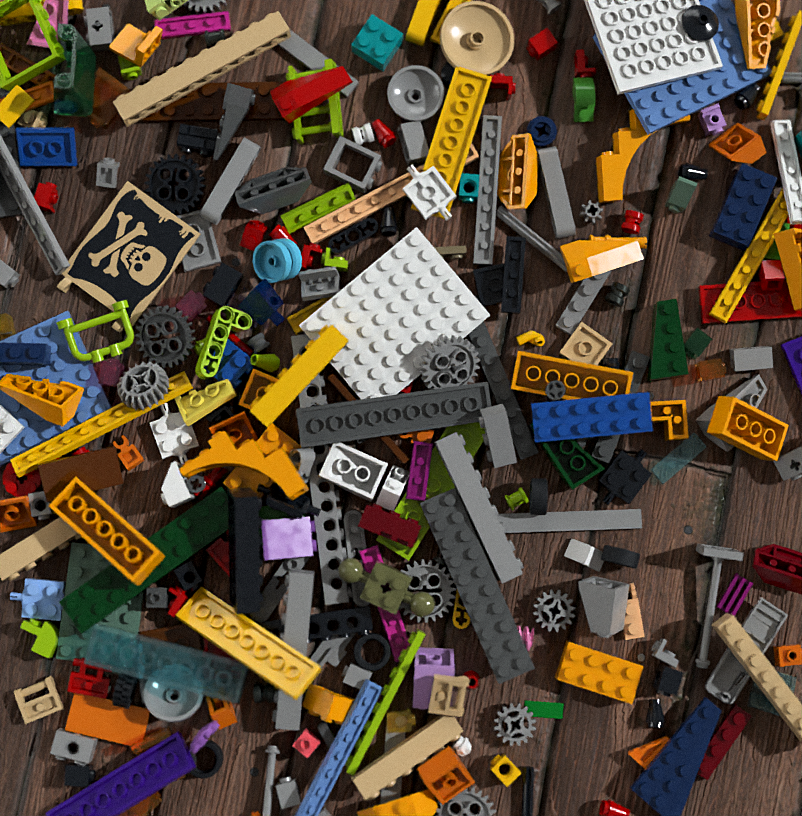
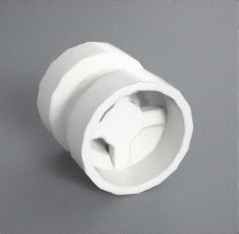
[351,123,375,145]

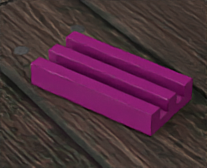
[716,573,753,617]

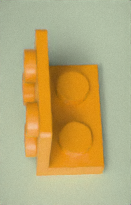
[109,24,163,67]

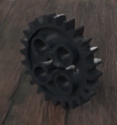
[144,154,206,216]

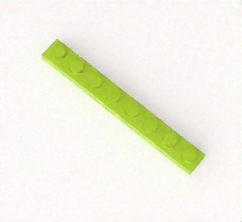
[344,628,426,776]

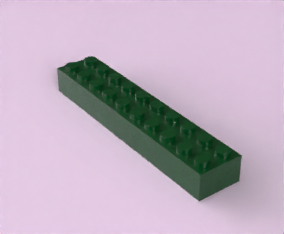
[59,487,228,634]

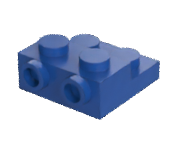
[204,339,255,390]

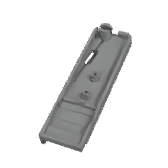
[705,597,788,704]

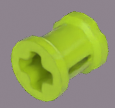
[504,487,529,511]

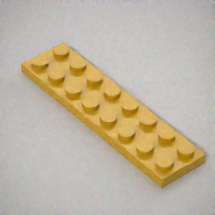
[411,66,492,220]
[176,587,321,701]

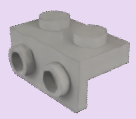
[299,266,340,301]

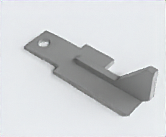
[308,621,356,686]

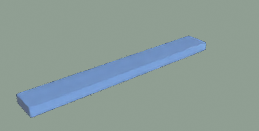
[295,679,383,816]

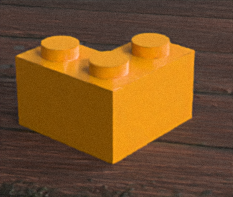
[650,400,689,441]
[302,684,355,725]

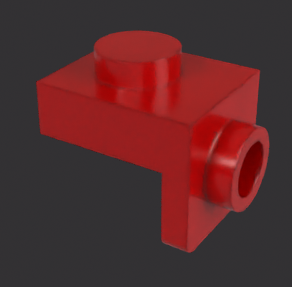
[489,73,516,100]
[240,220,268,251]

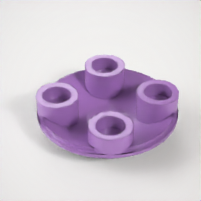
[189,720,220,754]

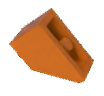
[204,680,237,730]

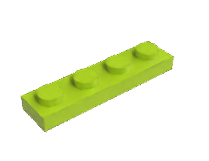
[280,183,356,234]

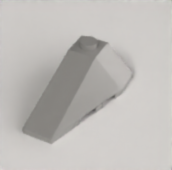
[696,374,767,452]

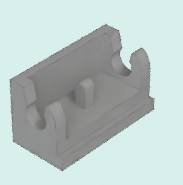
[397,121,429,166]
[729,346,773,371]

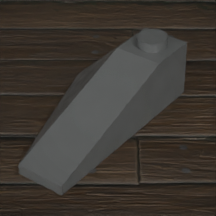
[213,83,256,160]

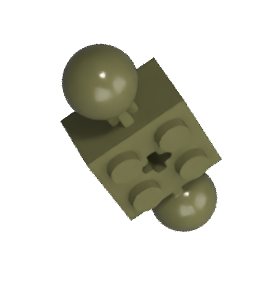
[338,558,435,617]

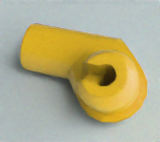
[516,330,545,347]

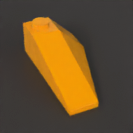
[559,240,643,283]
[0,374,84,427]

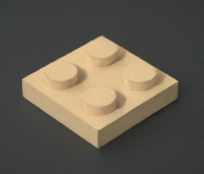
[559,322,613,365]

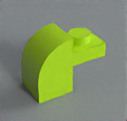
[20,618,59,659]

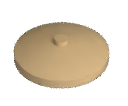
[440,1,514,75]

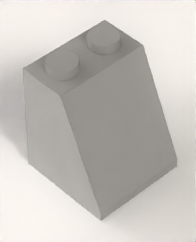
[578,576,630,638]

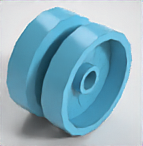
[252,238,302,283]

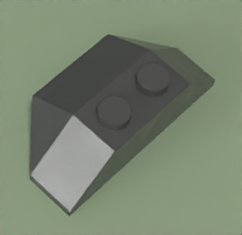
[234,167,311,214]

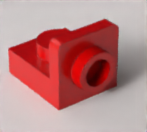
[574,50,596,78]
[300,243,323,271]
[168,585,189,617]

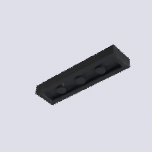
[501,236,526,314]

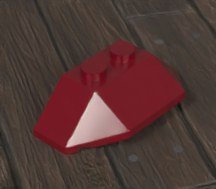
[753,544,802,595]

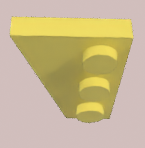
[174,379,237,427]

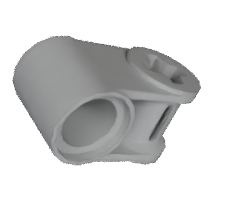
[289,448,315,484]

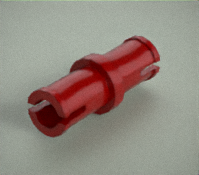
[194,467,227,500]

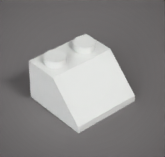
[161,461,196,508]

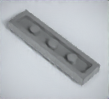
[555,271,611,336]

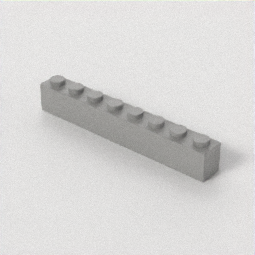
[434,432,524,584]
[272,569,314,731]

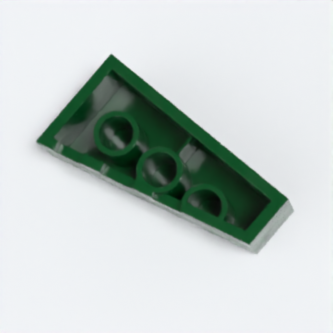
[647,299,689,382]
[528,423,605,491]

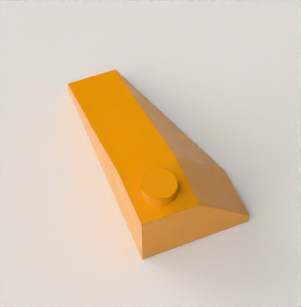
[735,0,780,69]

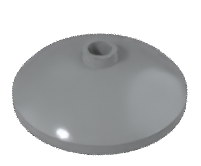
[387,65,444,121]
[144,664,203,722]

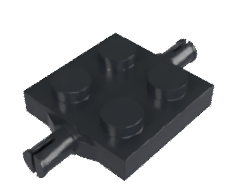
[598,449,652,505]
[257,483,321,519]

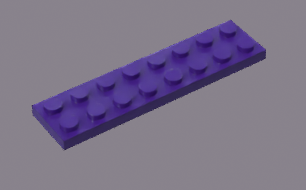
[46,732,196,816]

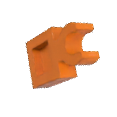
[399,429,435,444]
[113,435,145,471]

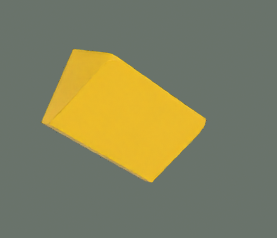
[0,85,35,128]

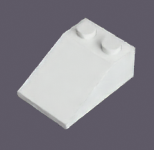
[319,442,388,502]

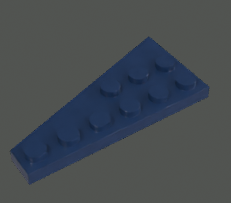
[630,697,721,816]

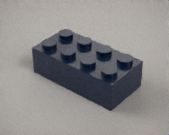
[709,163,777,251]

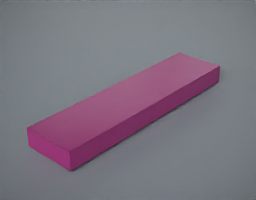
[154,11,231,39]

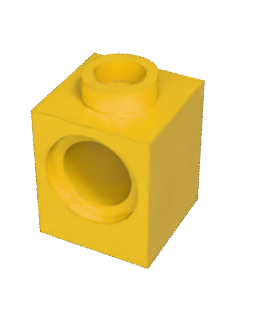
[490,753,521,787]

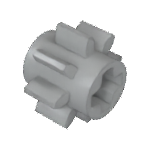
[579,200,604,225]

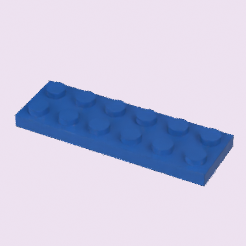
[531,392,653,442]

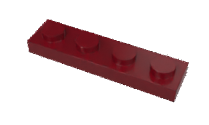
[698,704,752,780]

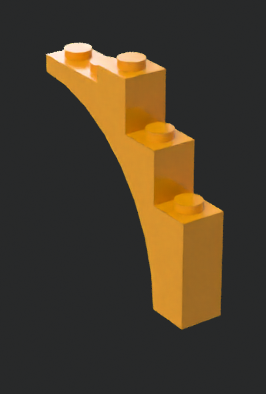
[596,109,690,203]
[179,431,309,500]

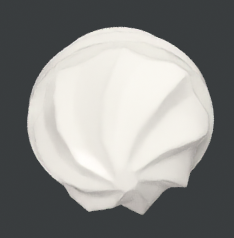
[451,736,471,756]

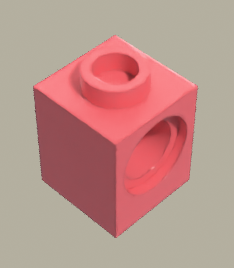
[292,728,321,758]

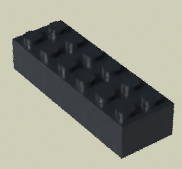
[228,488,263,614]

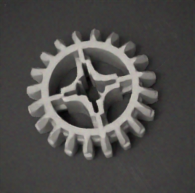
[117,362,169,411]

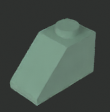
[665,176,697,213]

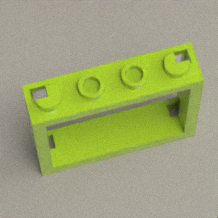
[0,0,66,91]

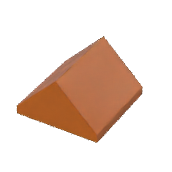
[209,411,258,448]
[0,496,37,533]

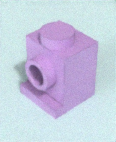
[698,103,727,136]

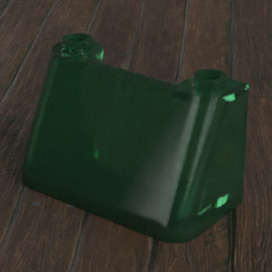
[54,23,96,117]

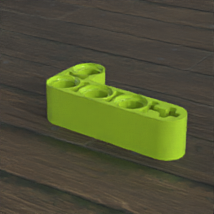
[195,306,252,379]

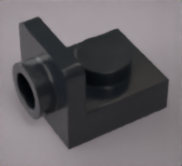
[205,402,236,423]

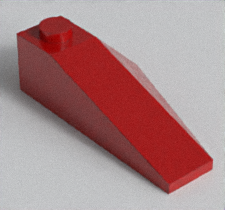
[270,66,353,124]

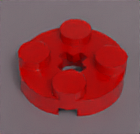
[2,463,42,497]

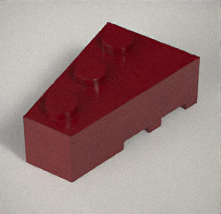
[358,503,421,548]

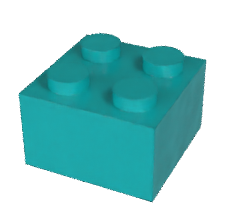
[351,14,403,71]

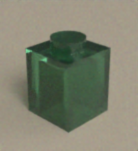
[684,328,712,359]

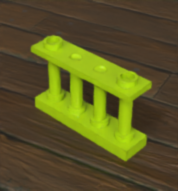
[286,59,344,144]

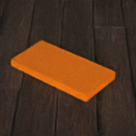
[65,693,150,748]

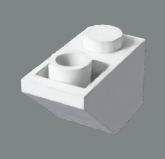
[376,465,409,511]

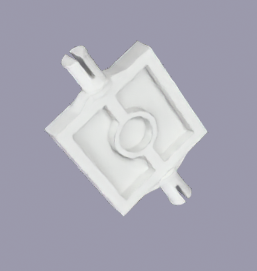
[403,164,456,221]
[150,403,199,466]

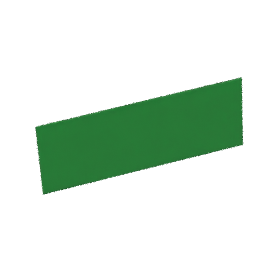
[525,700,564,719]

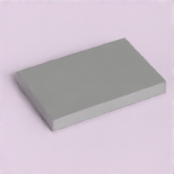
[177,209,222,273]

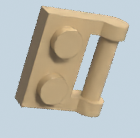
[428,674,470,717]
[14,676,64,724]

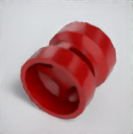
[621,210,644,235]

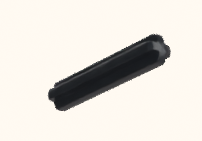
[522,766,534,816]

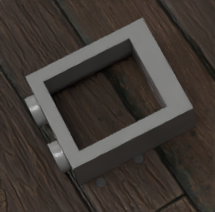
[323,136,383,193]

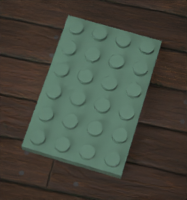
[56,542,144,668]

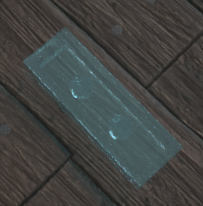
[650,433,706,484]

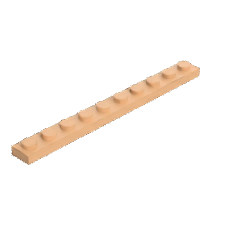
[304,143,479,244]

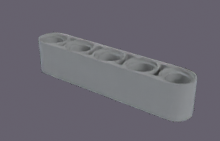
[199,137,261,225]
[537,146,576,239]

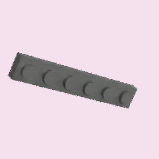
[591,350,650,464]

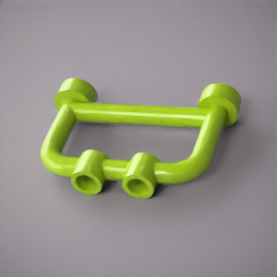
[57,300,134,363]

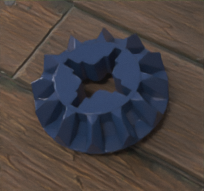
[527,116,557,147]

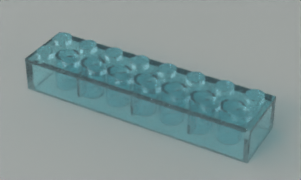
[84,624,249,703]

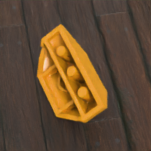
[497,133,539,210]
[357,789,438,816]

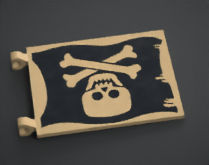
[57,181,201,333]

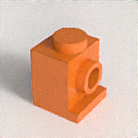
[773,644,802,667]

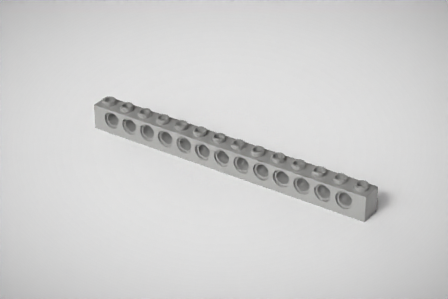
[291,334,352,605]

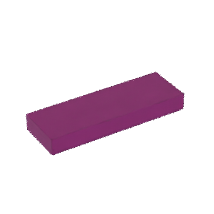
[406,441,433,501]

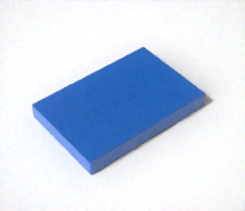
[16,127,77,166]

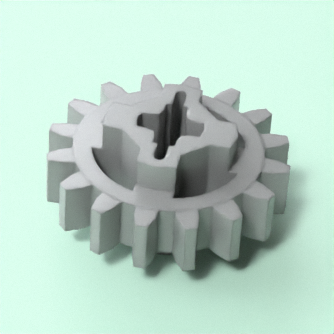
[533,589,575,632]
[494,702,536,746]

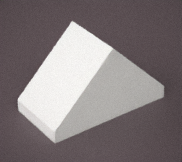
[564,538,604,572]

